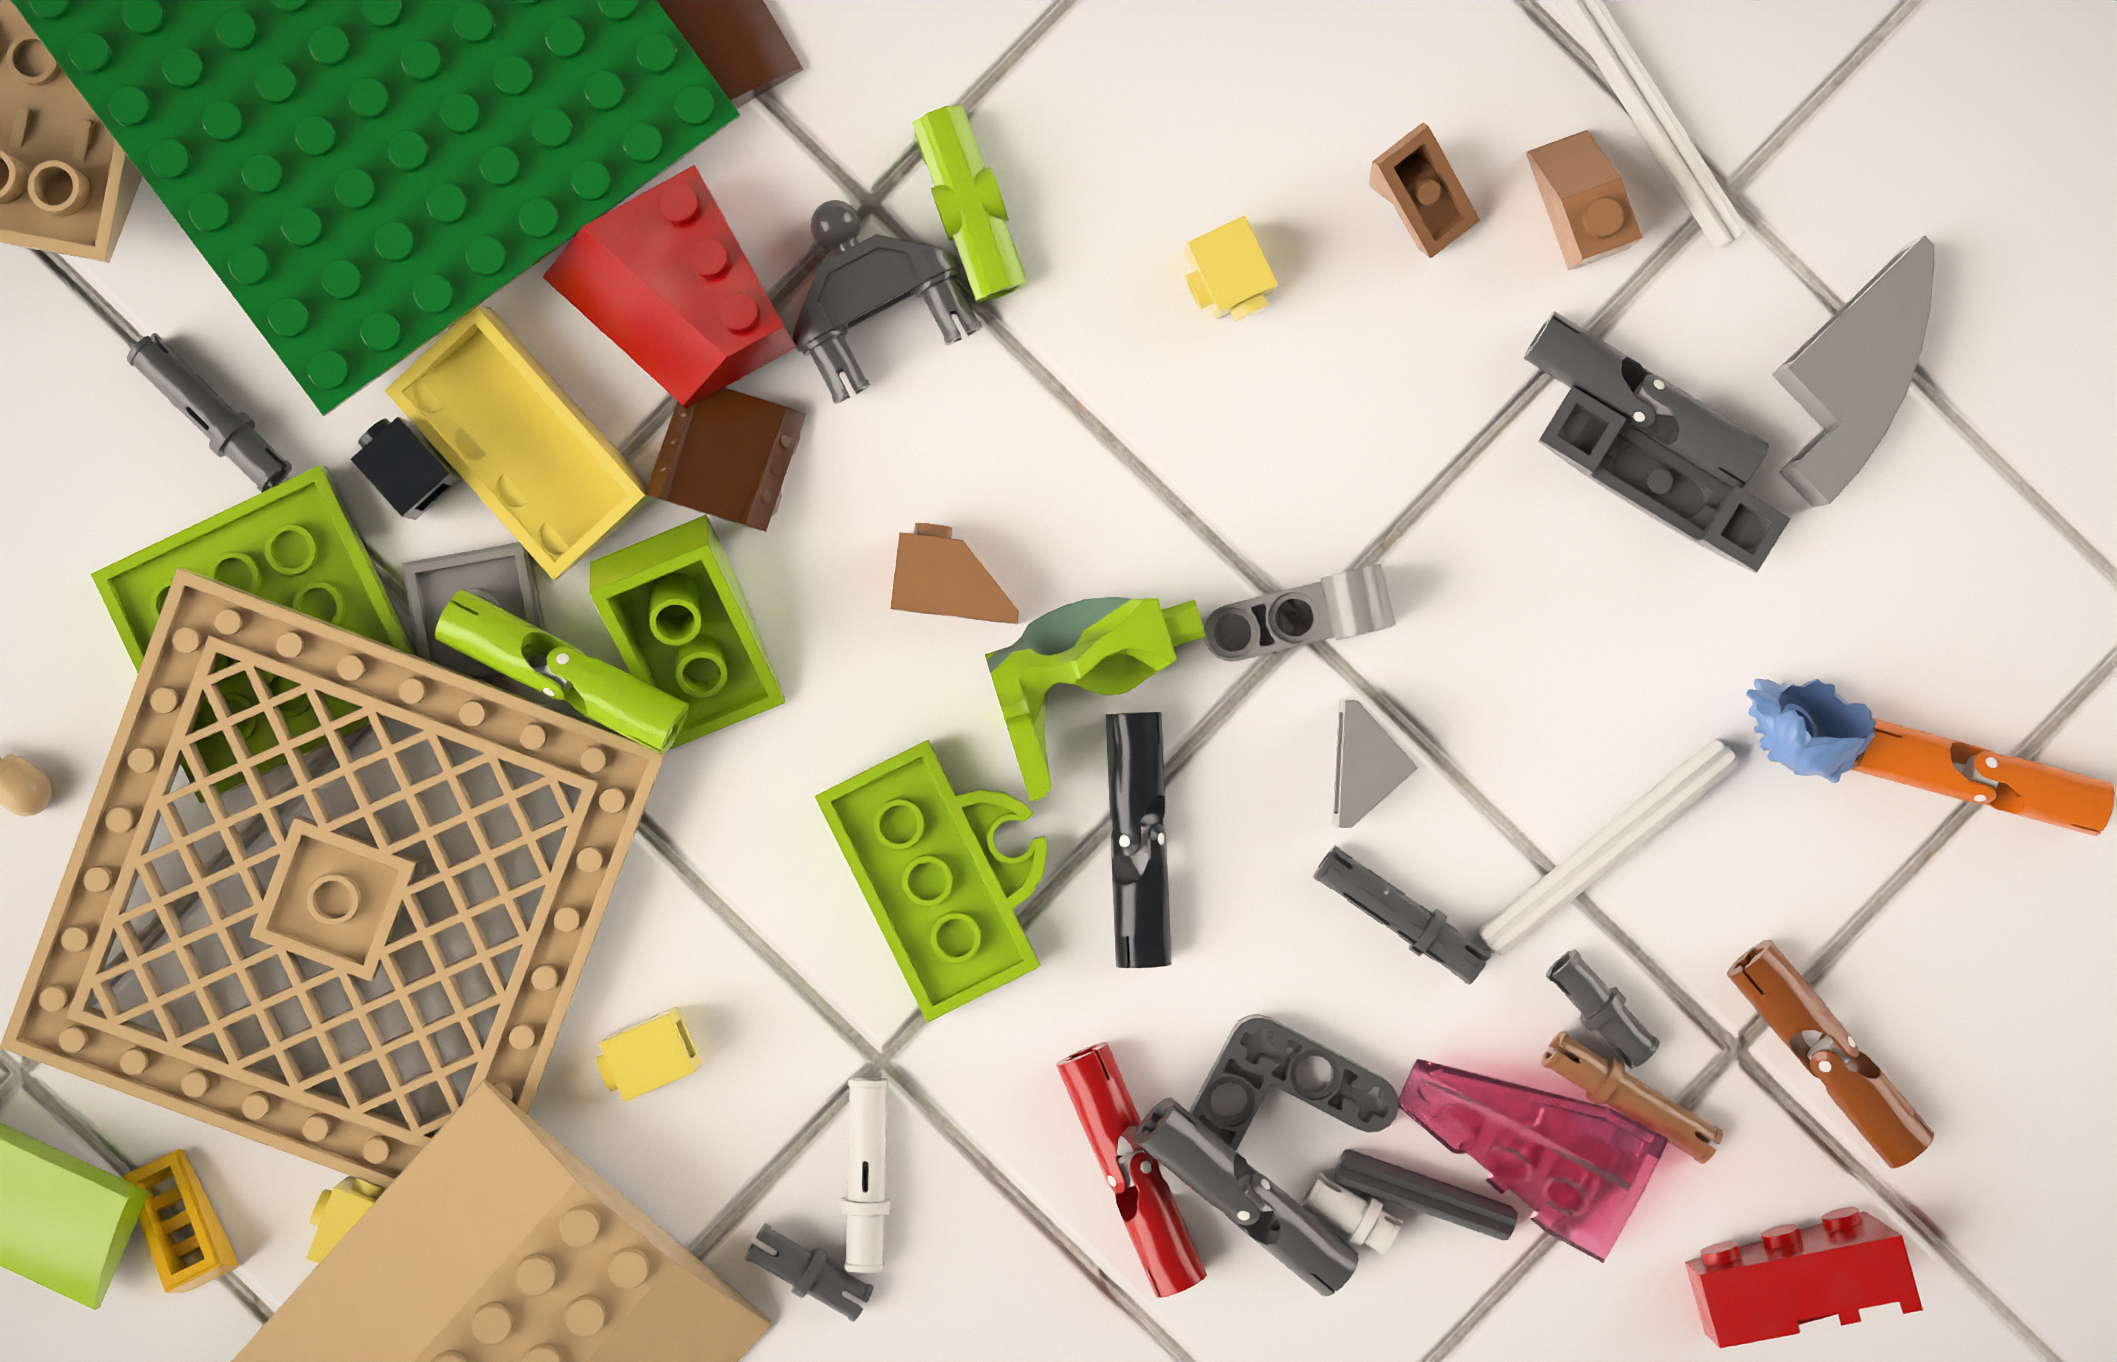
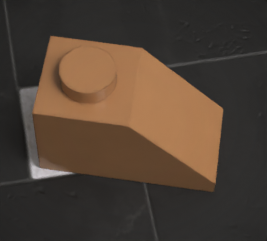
[1526,130,1643,271]
[890,523,1019,625]

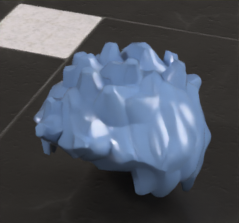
[1746,678,1876,783]

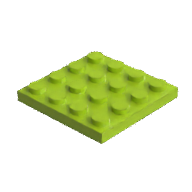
[90,465,416,803]

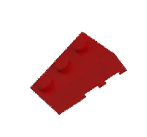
[1685,1207,1923,1349]

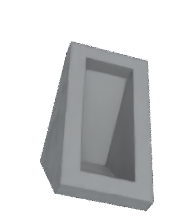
[1332,700,1418,828]

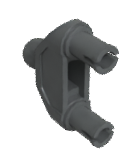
[792,200,983,404]

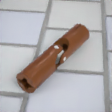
[1727,940,1934,1169]

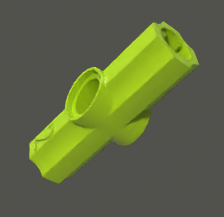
[912,104,1027,304]

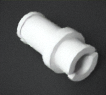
[1301,1173,1403,1256]

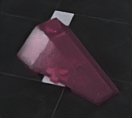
[1398,1058,1669,1263]

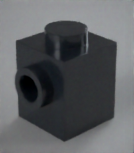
[350,417,462,520]

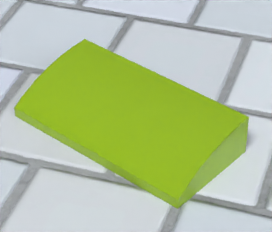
[0,1122,150,1310]

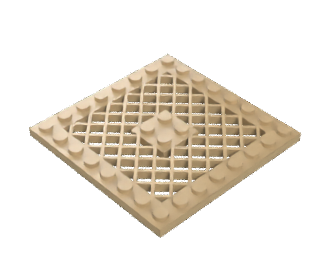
[0,568,666,1189]

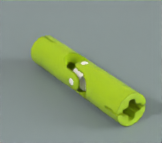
[435,589,689,755]

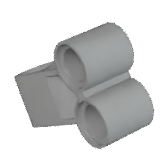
[1204,564,1396,661]

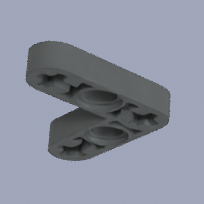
[1189,1014,1399,1151]

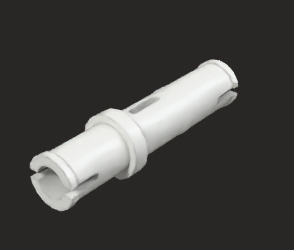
[840,1077,891,1273]

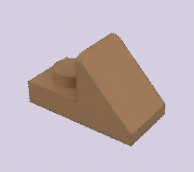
[1369,122,1480,259]

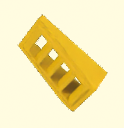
[123,1149,239,1293]

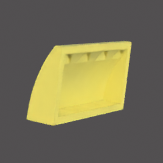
[385,306,653,580]

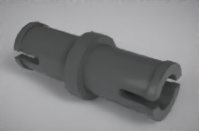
[1545,949,1660,1069]
[744,1223,874,1322]

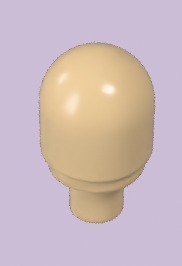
[0,753,53,817]

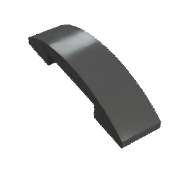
[1538,386,1791,573]

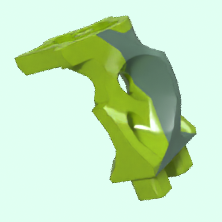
[984,597,1206,802]

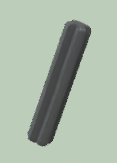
[1335,1149,1518,1241]

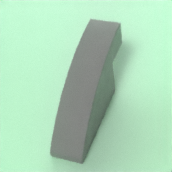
[1771,235,1934,508]

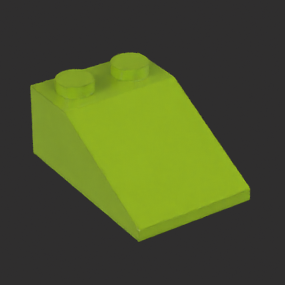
[589,514,786,750]

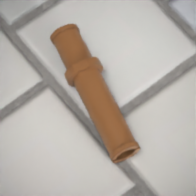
[1541,1031,1723,1164]

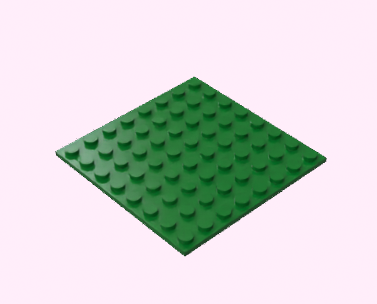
[10,0,740,417]

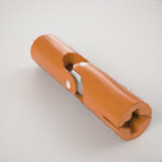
[1851,718,2115,836]

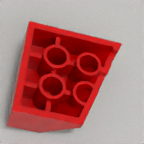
[543,165,797,409]

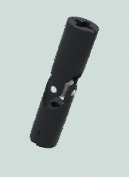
[1106,712,1172,968]

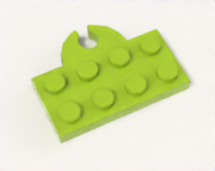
[814,739,1047,1023]

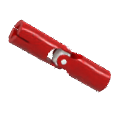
[1056,1042,1207,1298]

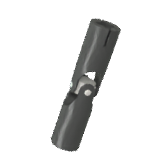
[1523,310,1769,488]
[1135,1097,1359,1297]

